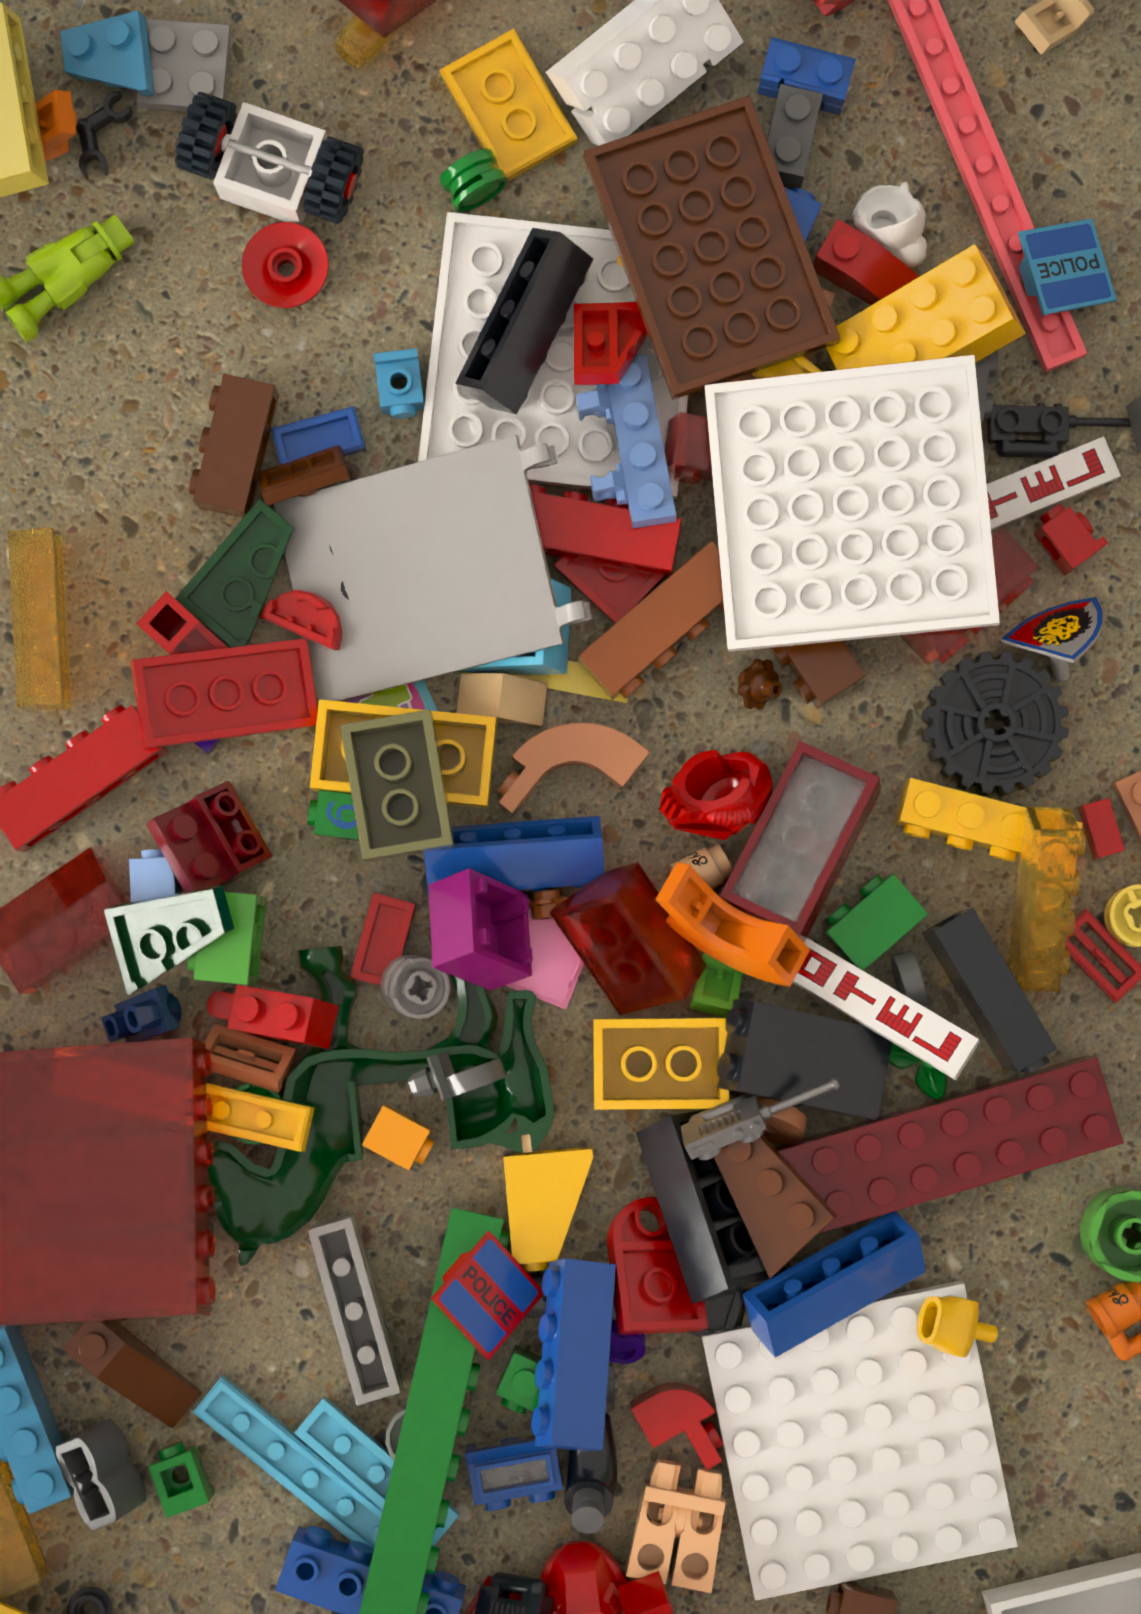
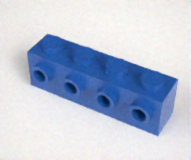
[424,816,605,897]
[743,1211,926,1358]
[531,1258,616,1451]
[275,1526,466,1614]

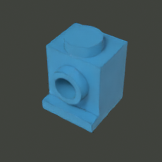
[373,348,425,419]

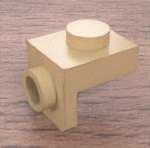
[1015,0,1094,55]

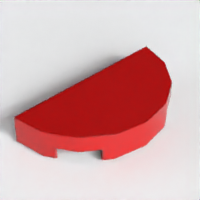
[259,590,342,650]

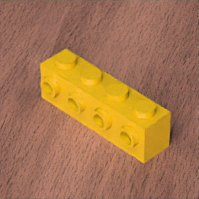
[893,778,1083,873]

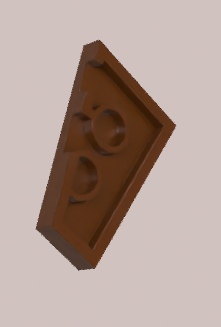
[714,1135,837,1279]

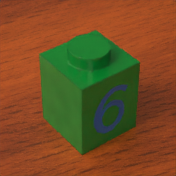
[308,790,359,841]

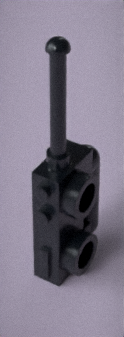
[988,403,1131,458]
[475,1572,554,1614]

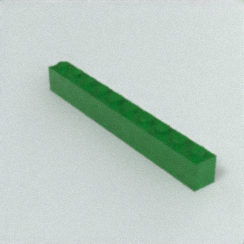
[359,1208,510,1614]

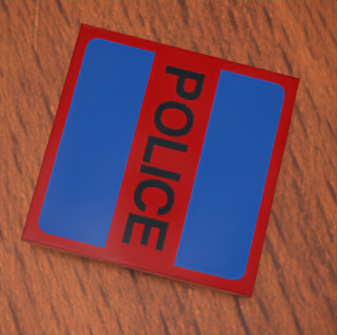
[431,1231,543,1360]

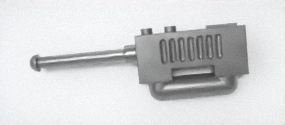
[681,1078,840,1160]

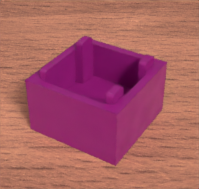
[428,868,533,991]

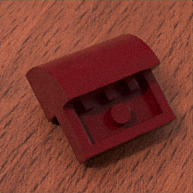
[146,781,273,892]

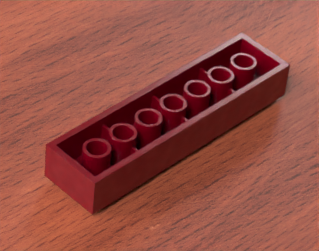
[774,1055,1124,1233]

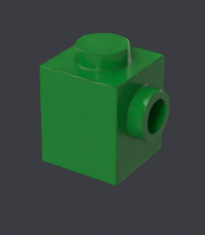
[495,1345,542,1414]

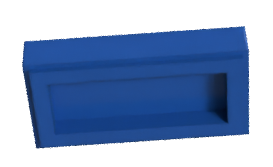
[270,406,366,465]

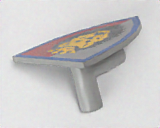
[1001,597,1103,682]

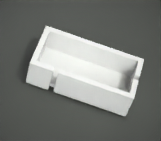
[546,0,744,146]
[982,1552,1141,1614]

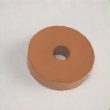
[756,1097,807,1144]

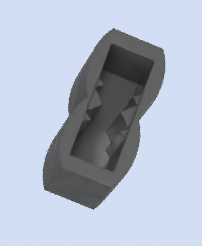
[56,1418,146,1530]

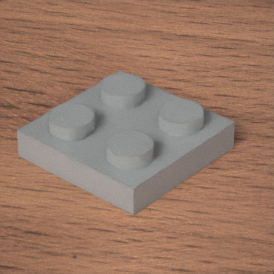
[136,19,232,112]

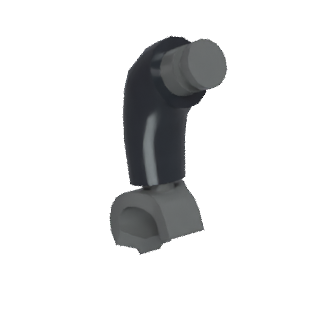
[564,1366,617,1534]

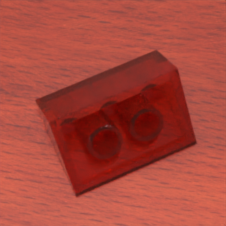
[0,847,129,994]
[550,862,707,1015]

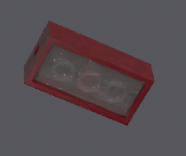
[720,741,881,943]

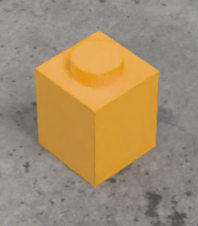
[362,1104,435,1170]

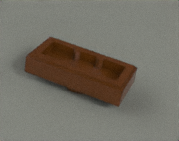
[258,445,349,506]

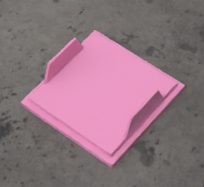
[505,901,598,1009]

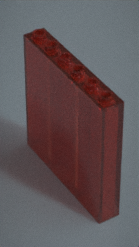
[0,1037,216,1328]

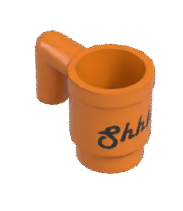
[1086,1281,1141,1361]

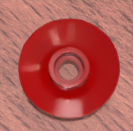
[241,222,329,309]

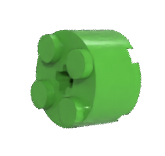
[1080,1187,1141,1282]

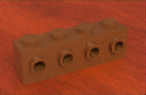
[578,541,724,700]

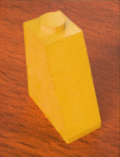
[503,1146,593,1271]

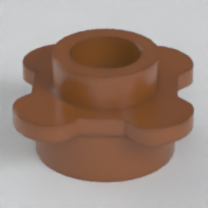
[529,890,574,920]

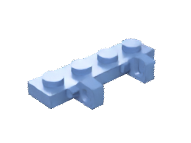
[576,354,676,529]

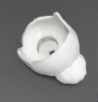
[852,182,927,269]

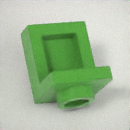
[690,952,743,1018]

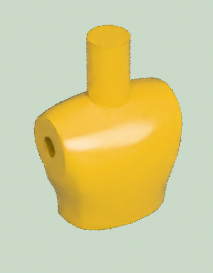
[917,1295,998,1358]

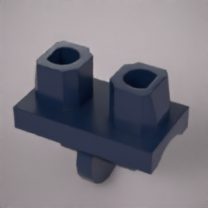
[102,985,182,1046]

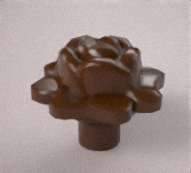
[738,658,782,710]

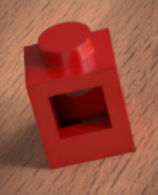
[1034,503,1108,576]

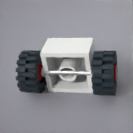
[175,91,364,225]

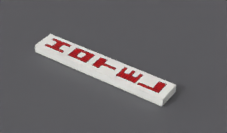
[987,436,1121,531]
[792,938,980,1080]

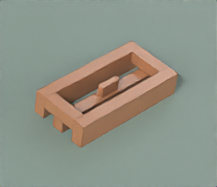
[196,1024,297,1093]

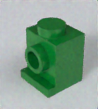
[148,1441,215,1518]

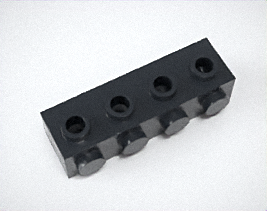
[455,228,594,415]

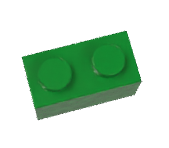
[822,874,928,971]

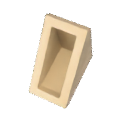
[456,673,548,727]

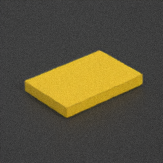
[439,28,578,181]

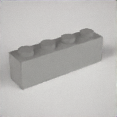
[307,1213,404,1406]

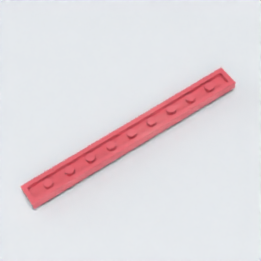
[887,0,1088,373]

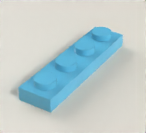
[294,1396,460,1546]

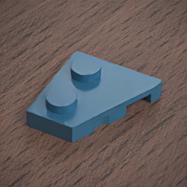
[60,10,155,97]

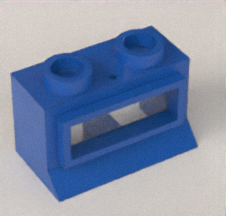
[465,1437,563,1511]

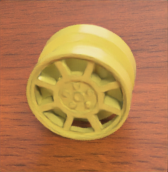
[1104,884,1141,948]

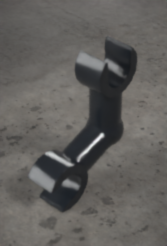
[76,91,133,179]

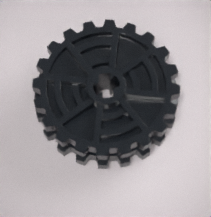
[921,651,1069,796]

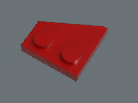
[574,302,648,385]

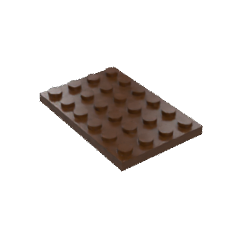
[583,95,840,400]

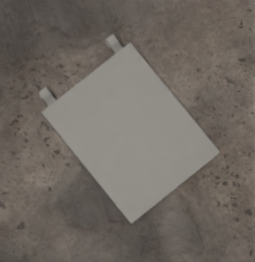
[274,435,593,705]

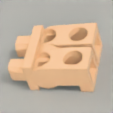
[625,1458,726,1593]

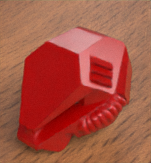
[658,750,773,840]
[538,1540,631,1614]

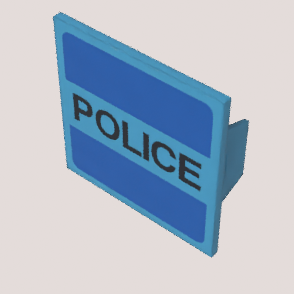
[1018,218,1117,316]

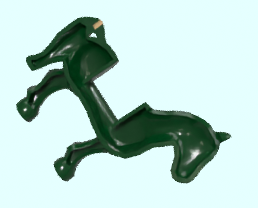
[198,936,554,1266]

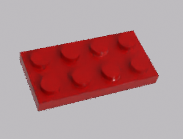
[130,638,318,749]

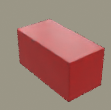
[1077,798,1125,859]

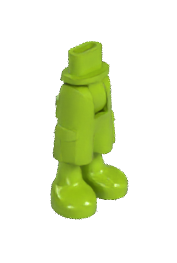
[0,214,135,343]

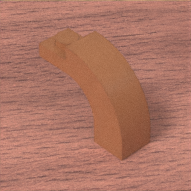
[498,723,650,815]

